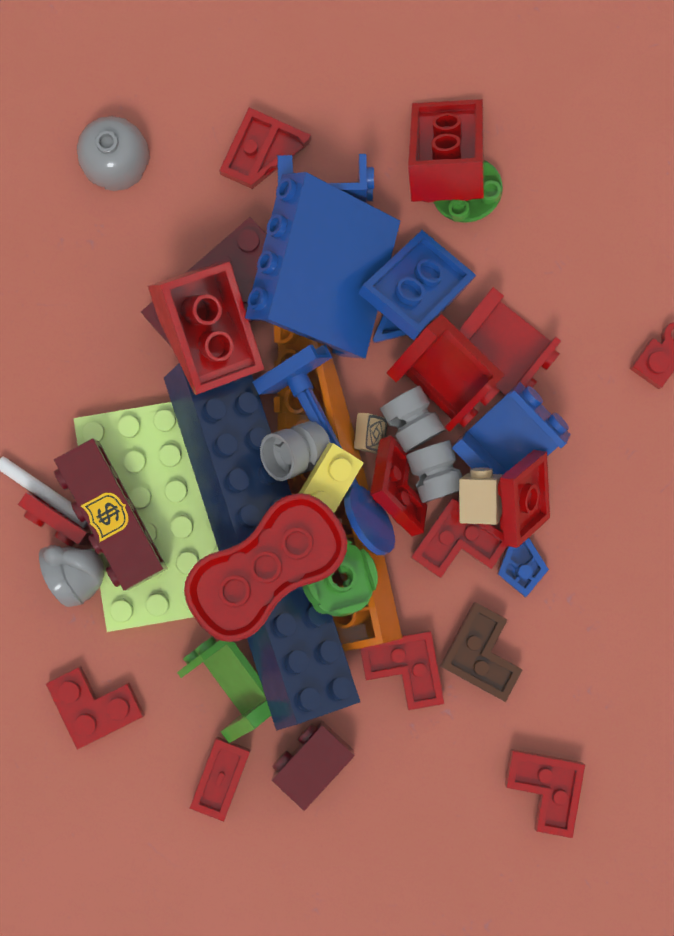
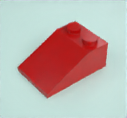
[408,99,484,203]
[148,261,264,395]

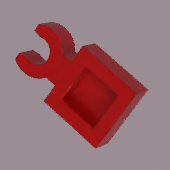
[630,322,674,389]

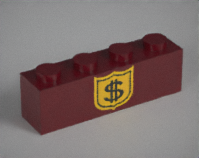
[54,438,168,591]

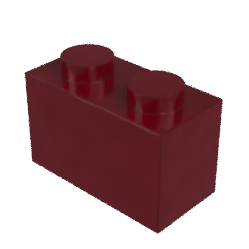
[272,721,355,811]

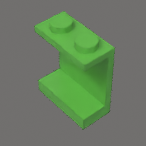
[177,636,271,743]

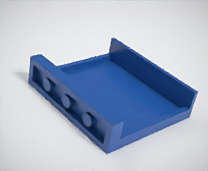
[245,172,400,359]

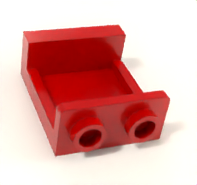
[386,314,505,432]

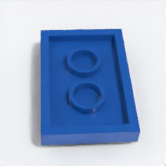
[358,230,476,340]

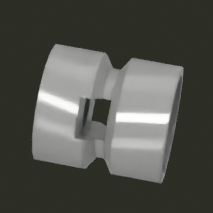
[380,386,446,453]
[260,421,331,481]
[406,440,462,503]

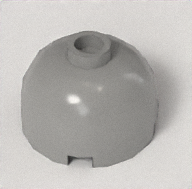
[77,116,150,191]

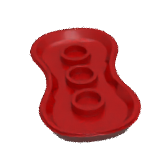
[184,493,348,642]

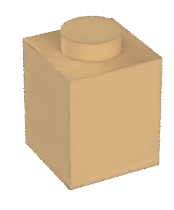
[459,468,503,525]

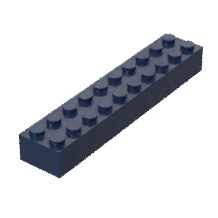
[164,363,360,731]

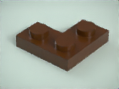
[440,602,522,702]

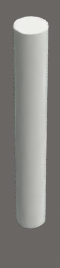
[0,456,88,528]

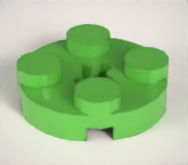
[302,540,378,617]

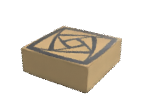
[354,413,387,453]

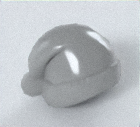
[39,545,105,607]

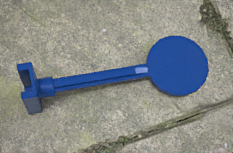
[253,345,395,555]

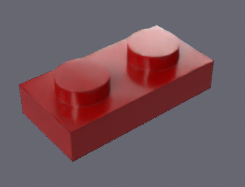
[18,493,91,547]
[189,737,251,822]

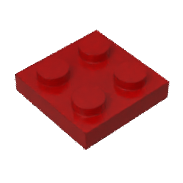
[498,450,550,548]

